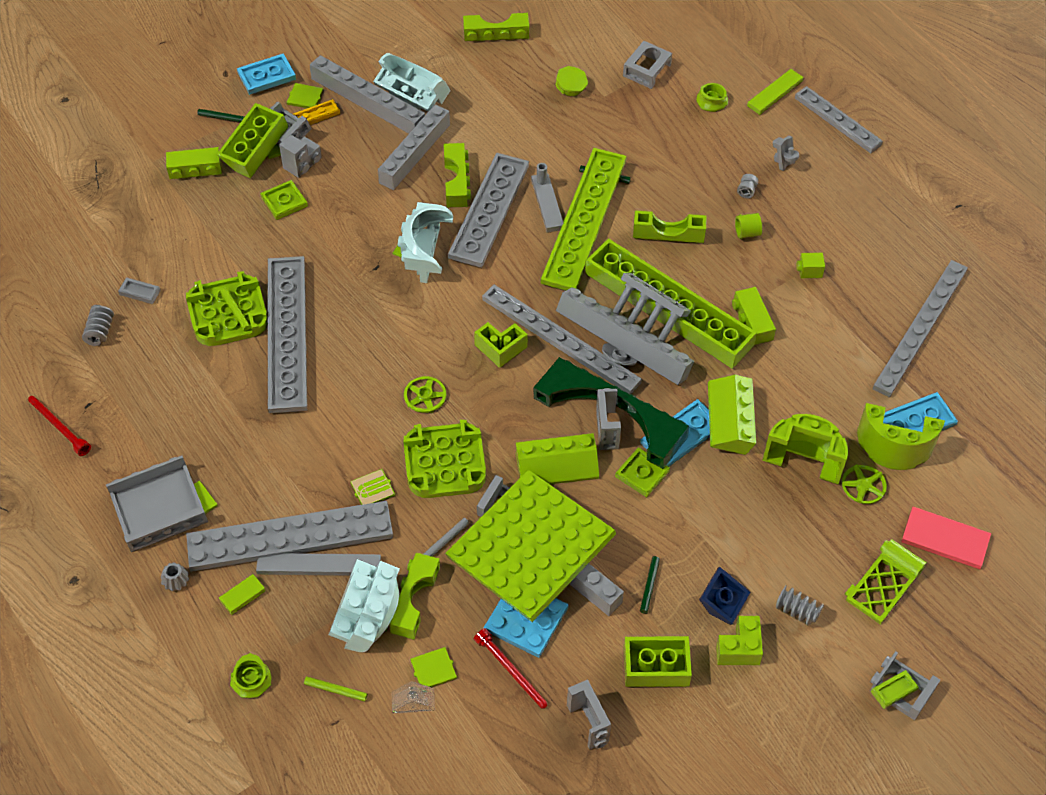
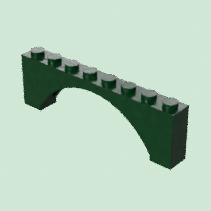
[533,357,689,469]

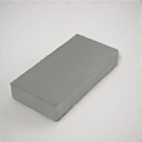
[118,277,161,304]

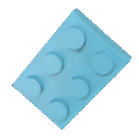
[237,53,296,95]

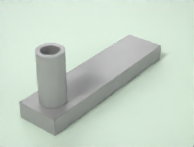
[531,163,563,233]

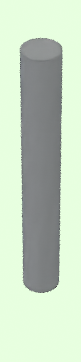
[423,518,469,557]

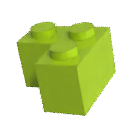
[474,322,528,368]
[716,616,763,665]

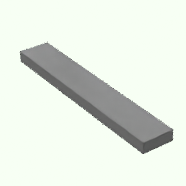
[795,86,883,153]
[256,553,381,576]

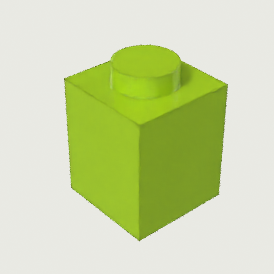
[796,252,825,278]

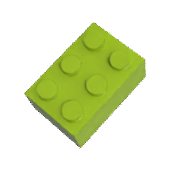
[623,636,692,687]

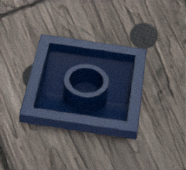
[699,567,751,625]

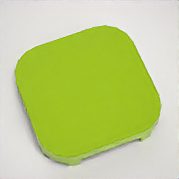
[186,271,268,346]
[403,419,486,498]

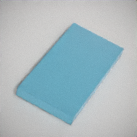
[883,392,958,432]
[640,399,710,467]

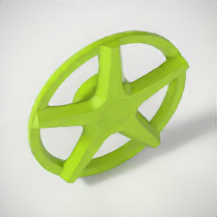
[404,376,447,413]
[842,464,887,504]

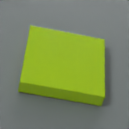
[260,180,308,220]
[615,447,670,498]

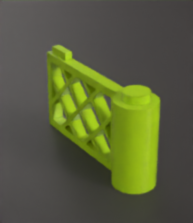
[845,539,927,625]

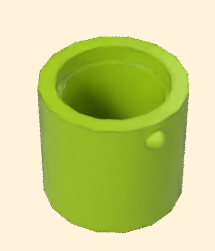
[735,213,762,239]

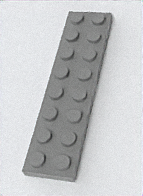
[448,153,529,268]

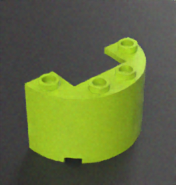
[857,403,945,470]
[762,414,848,484]

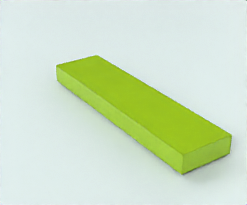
[747,69,803,115]

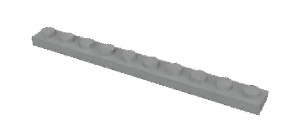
[873,260,968,398]
[482,285,642,394]

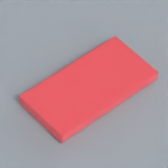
[901,507,991,569]

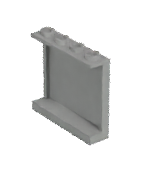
[106,456,208,552]

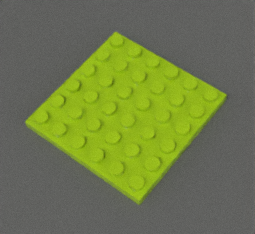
[445,470,616,622]

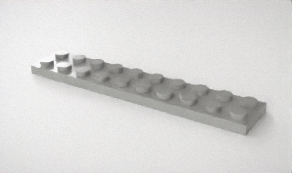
[268,256,307,413]
[186,501,393,572]

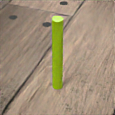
[220,287,251,331]
[304,676,367,702]

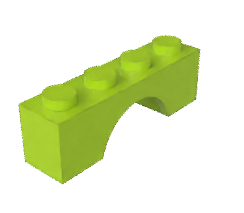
[463,13,529,41]
[444,143,471,208]
[633,210,707,243]
[389,553,440,640]

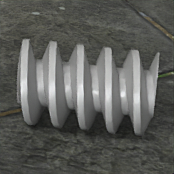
[82,305,114,346]
[776,585,824,626]

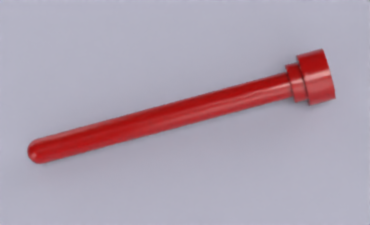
[28,396,91,456]
[473,628,547,709]

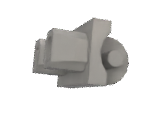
[773,135,799,171]

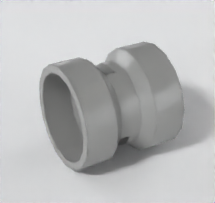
[737,174,759,198]

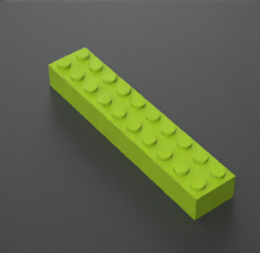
[585,238,757,369]

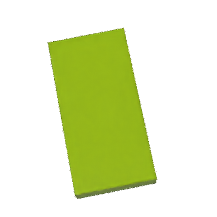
[219,574,266,615]
[871,670,919,709]

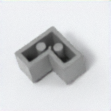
[279,135,322,178]

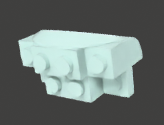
[373,53,451,112]
[398,202,453,283]
[328,559,400,652]

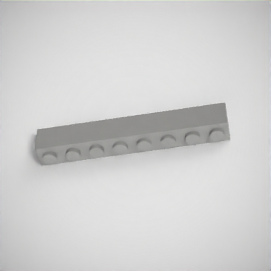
[310,55,425,133]
[556,288,694,385]

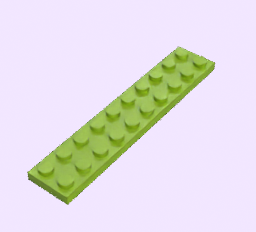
[541,148,627,290]

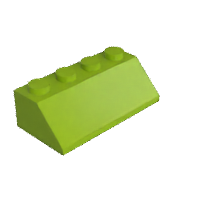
[217,103,288,178]
[708,375,756,455]
[516,433,599,485]

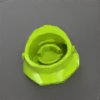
[555,66,588,96]
[696,83,728,112]
[230,653,271,698]

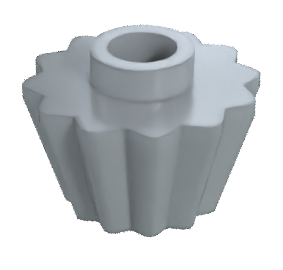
[161,562,189,591]

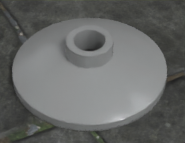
[602,343,637,365]

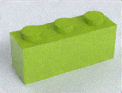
[166,147,222,179]
[732,287,776,345]

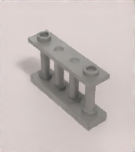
[610,273,691,344]

